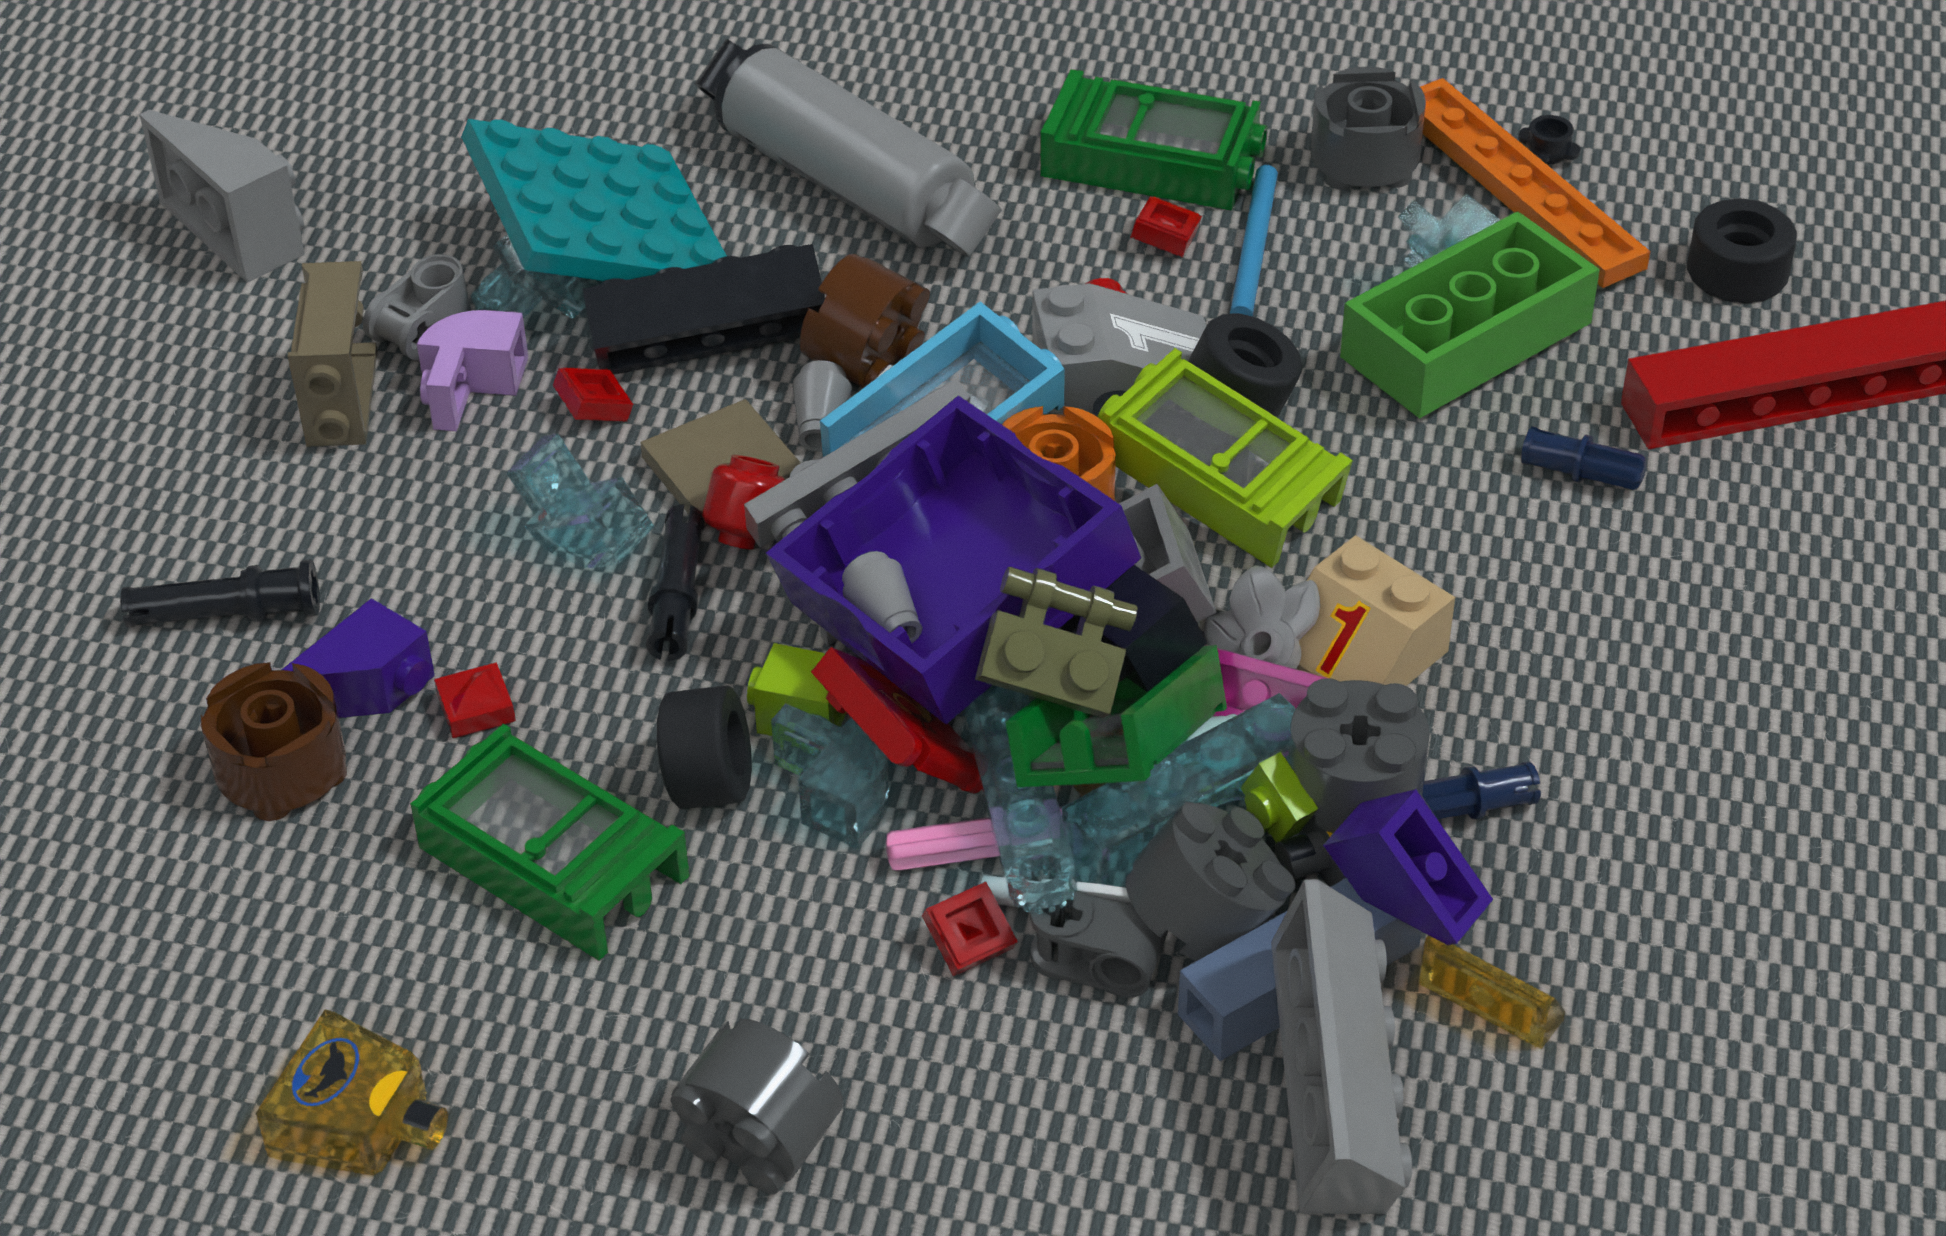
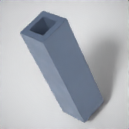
[1178,878,1421,1061]

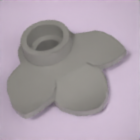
[1204,565,1320,669]

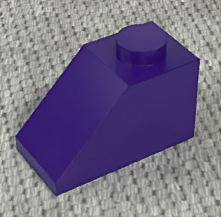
[281,598,435,718]
[1323,789,1493,945]

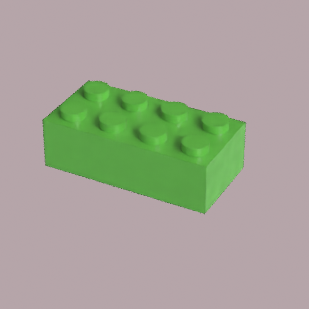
[1340,211,1600,419]

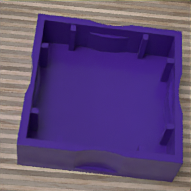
[766,395,1142,724]

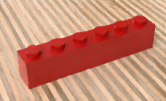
[1621,300,1946,450]

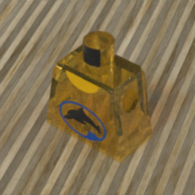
[256,1009,448,1176]

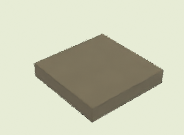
[640,399,801,525]

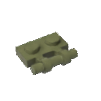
[975,566,1137,718]

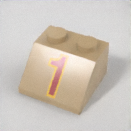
[1297,535,1455,686]

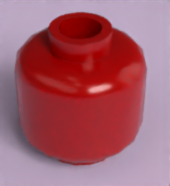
[703,455,785,550]

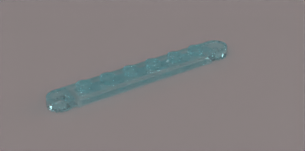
[962,685,1077,914]

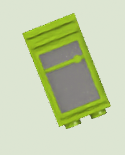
[1097,348,1353,568]

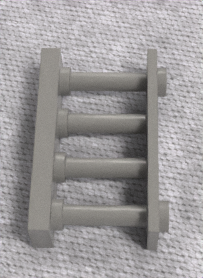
[744,378,971,646]

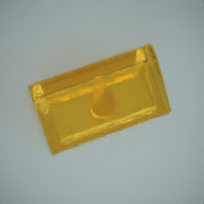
[1419,935,1565,1049]

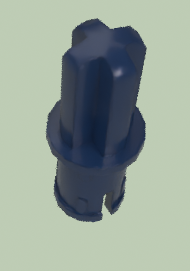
[1521,426,1646,490]
[1422,762,1541,819]

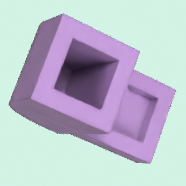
[417,310,529,431]

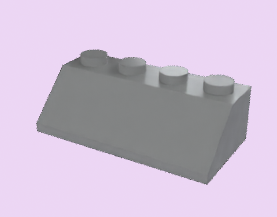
[1271,880,1412,1214]

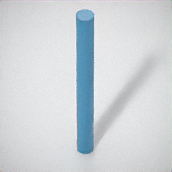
[1230,165,1278,317]

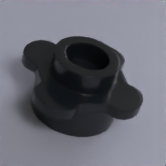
[1518,115,1581,165]

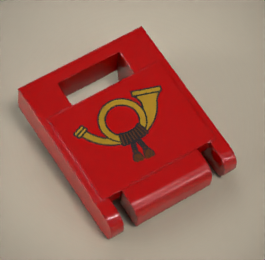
[811,647,990,794]

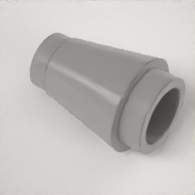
[793,360,852,452]
[842,551,922,643]

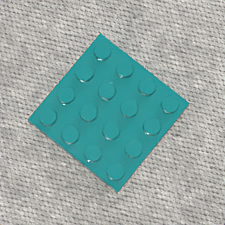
[461,118,727,281]

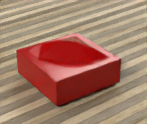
[1130,196,1202,257]
[553,367,634,421]
[434,662,516,738]
[922,881,1018,977]

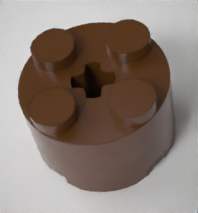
[800,254,930,388]
[201,662,347,821]

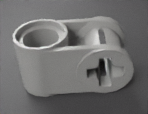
[363,254,471,361]

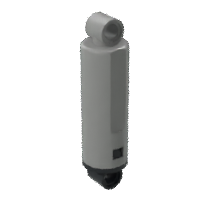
[695,39,1002,257]

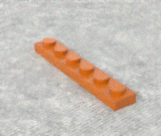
[1420,78,1650,288]

